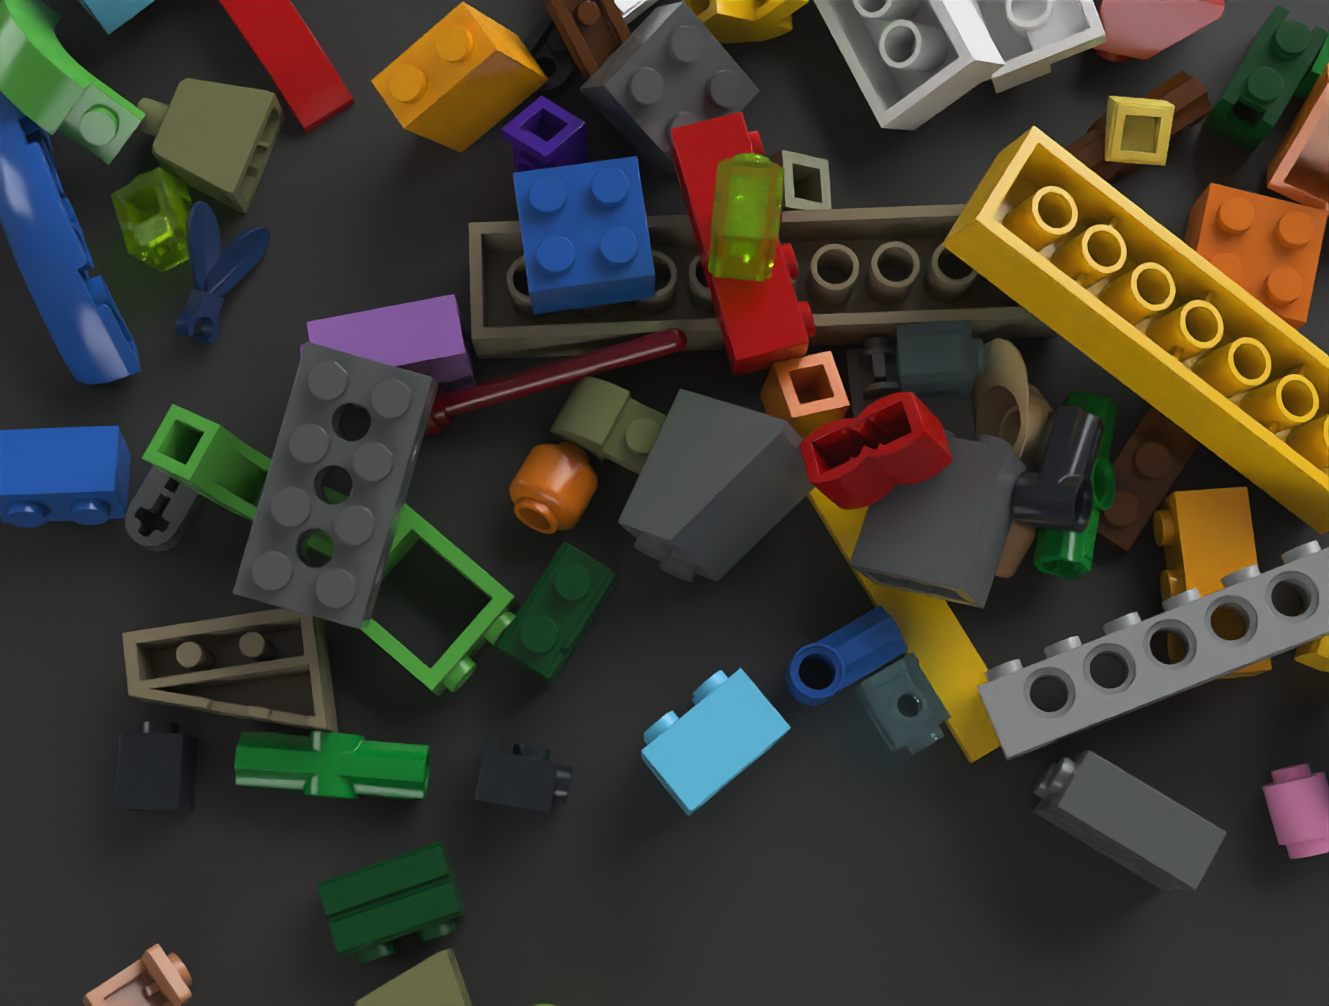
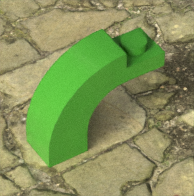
[0,0,145,165]
[142,404,349,559]

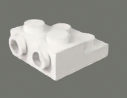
[970,0,1106,94]

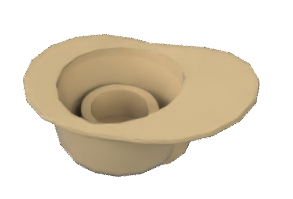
[971,338,1053,470]

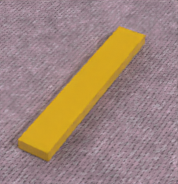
[807,487,1000,763]

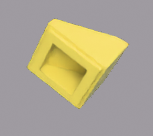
[1104,96,1175,166]

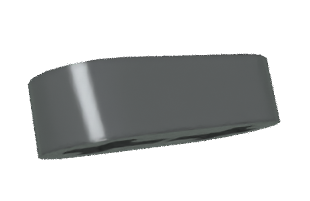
[125,466,206,552]

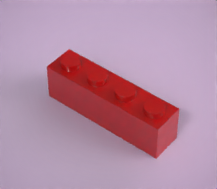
[670,111,816,377]

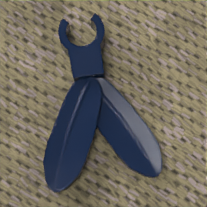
[175,201,270,344]

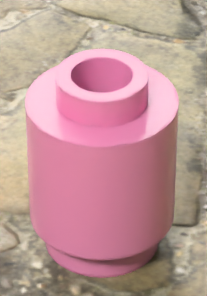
[1262,763,1329,859]

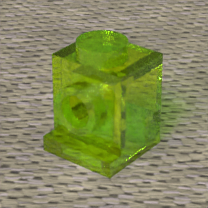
[111,167,193,273]

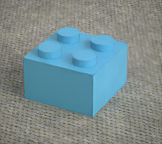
[641,668,791,817]

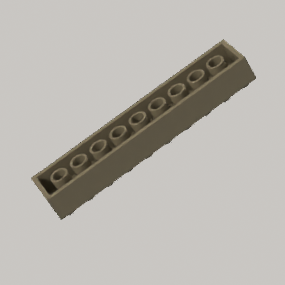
[469,204,1062,359]

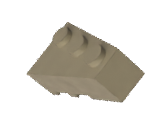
[122,608,339,733]

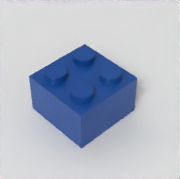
[513,156,655,314]

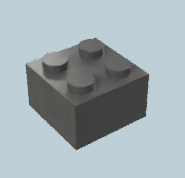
[579,1,760,175]

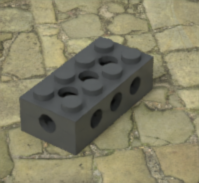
[233,341,439,629]

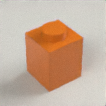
[760,351,850,440]

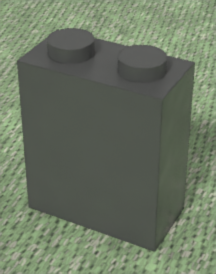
[849,429,1029,609]
[1032,750,1227,890]

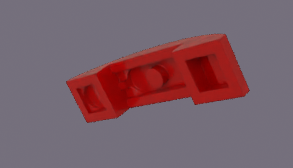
[216,0,355,133]

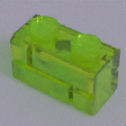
[708,153,785,282]

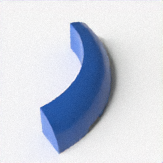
[0,91,141,385]

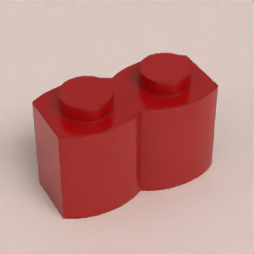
[799,392,953,510]

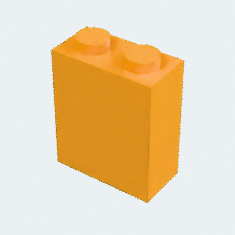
[371,2,549,153]

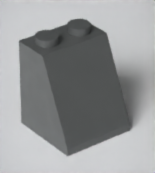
[618,388,815,582]

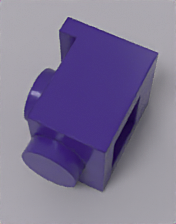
[501,96,589,172]

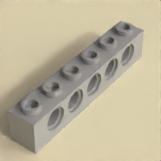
[977,540,1329,761]

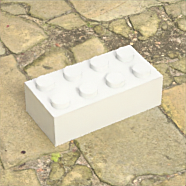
[814,0,1005,130]

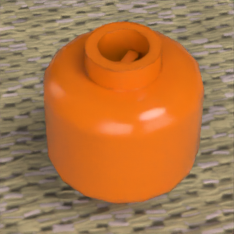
[509,442,599,534]

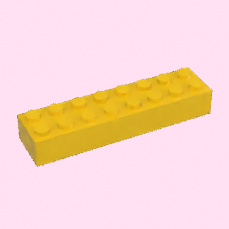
[942,126,1329,534]

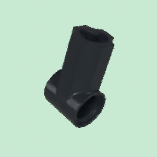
[1013,406,1105,533]

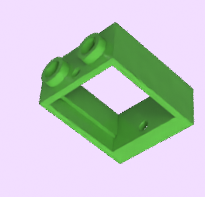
[361,503,519,697]

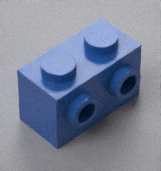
[0,426,131,528]

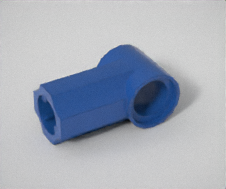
[785,605,908,706]

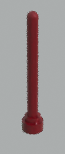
[424,328,687,437]

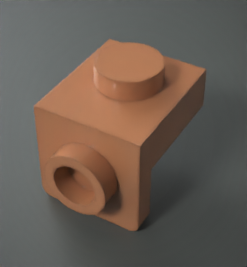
[82,943,192,1006]

